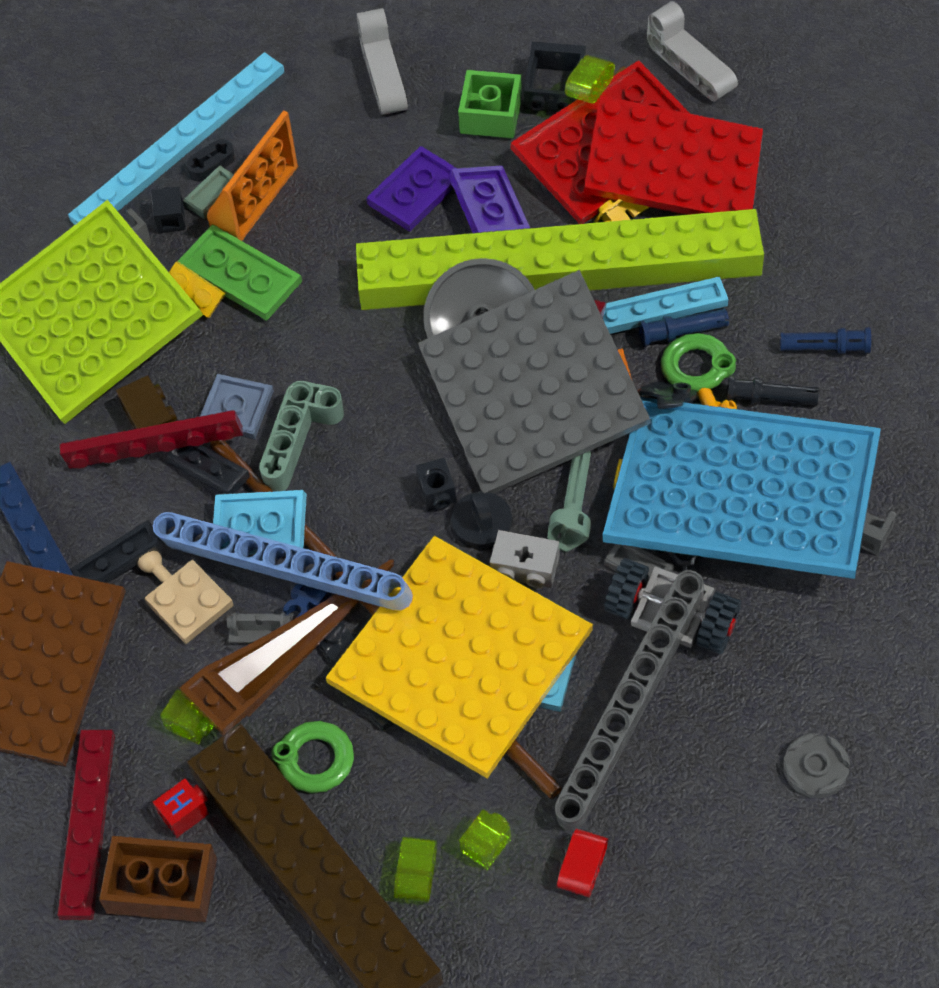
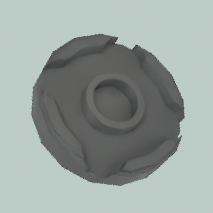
[784,733,850,798]

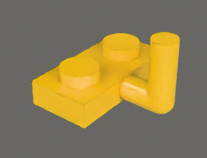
[169,261,226,318]

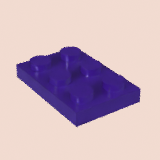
[367,146,457,232]
[449,166,530,233]

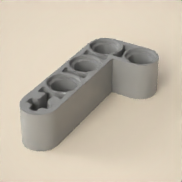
[647,1,738,102]
[356,8,408,115]

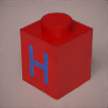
[153,779,209,838]

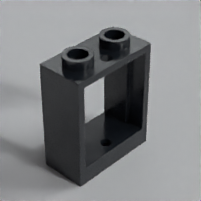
[523,41,586,112]

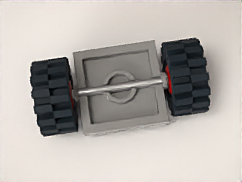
[604,558,741,654]

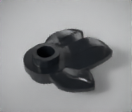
[637,381,697,409]

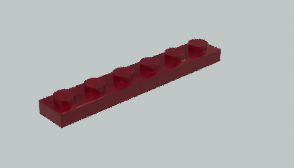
[60,410,243,469]
[57,730,115,920]

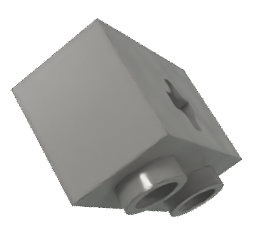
[490,530,560,588]

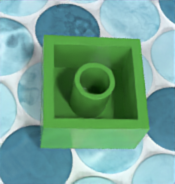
[458,70,522,138]

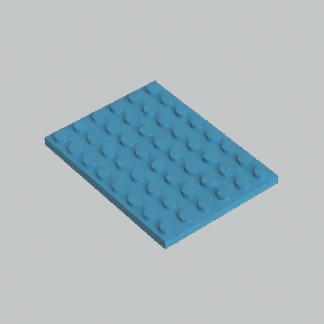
[603,397,881,579]

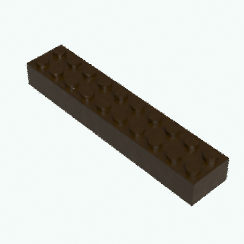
[187,723,443,988]

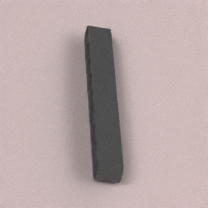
[555,570,704,831]

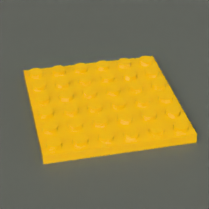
[326,536,593,779]

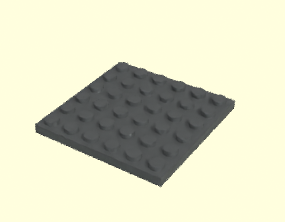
[418,270,651,494]

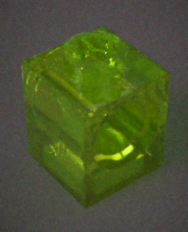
[160,689,213,744]
[459,809,511,870]

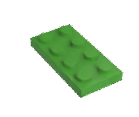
[178,224,302,321]

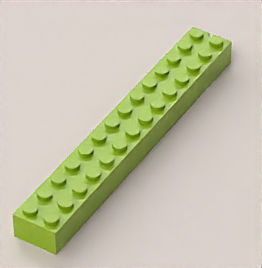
[356,209,764,310]

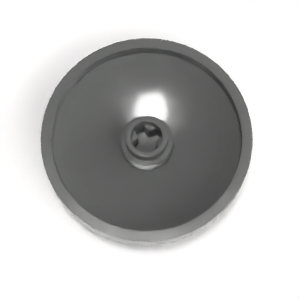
[424,258,535,338]

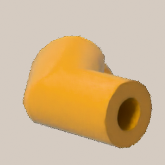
[697,388,737,409]

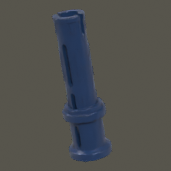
[638,308,729,347]
[780,327,871,354]

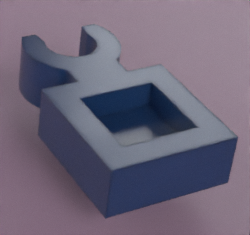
[283,569,332,617]

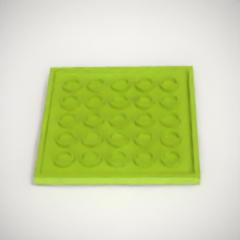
[0,199,203,424]

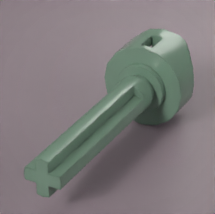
[547,451,591,552]

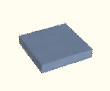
[200,374,274,439]

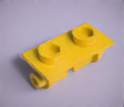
[594,199,649,223]

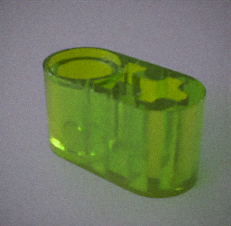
[565,55,615,104]
[394,836,437,903]

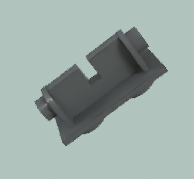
[227,612,293,643]

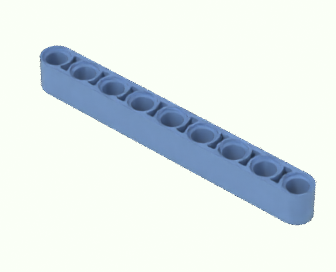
[153,512,413,611]

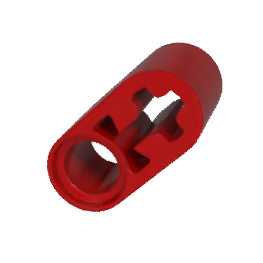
[557,828,609,898]

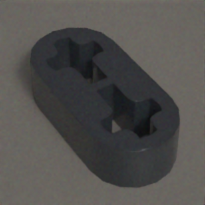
[186,139,235,181]

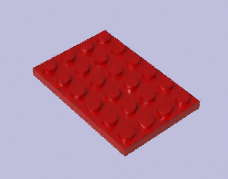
[510,60,689,224]
[583,95,763,215]

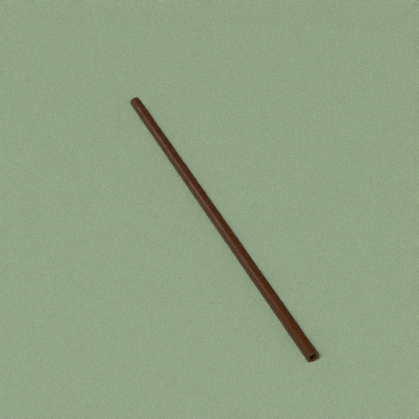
[210,440,562,799]

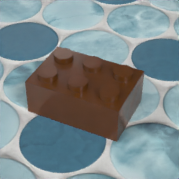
[99,836,217,922]

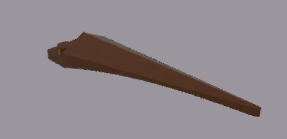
[180,559,394,736]

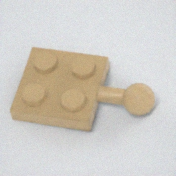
[138,551,234,644]

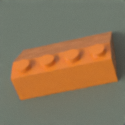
[207,110,298,241]

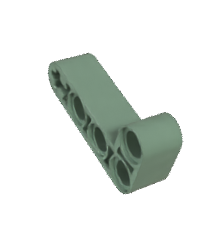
[259,381,344,492]

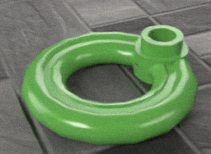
[661,333,736,392]
[271,721,354,794]

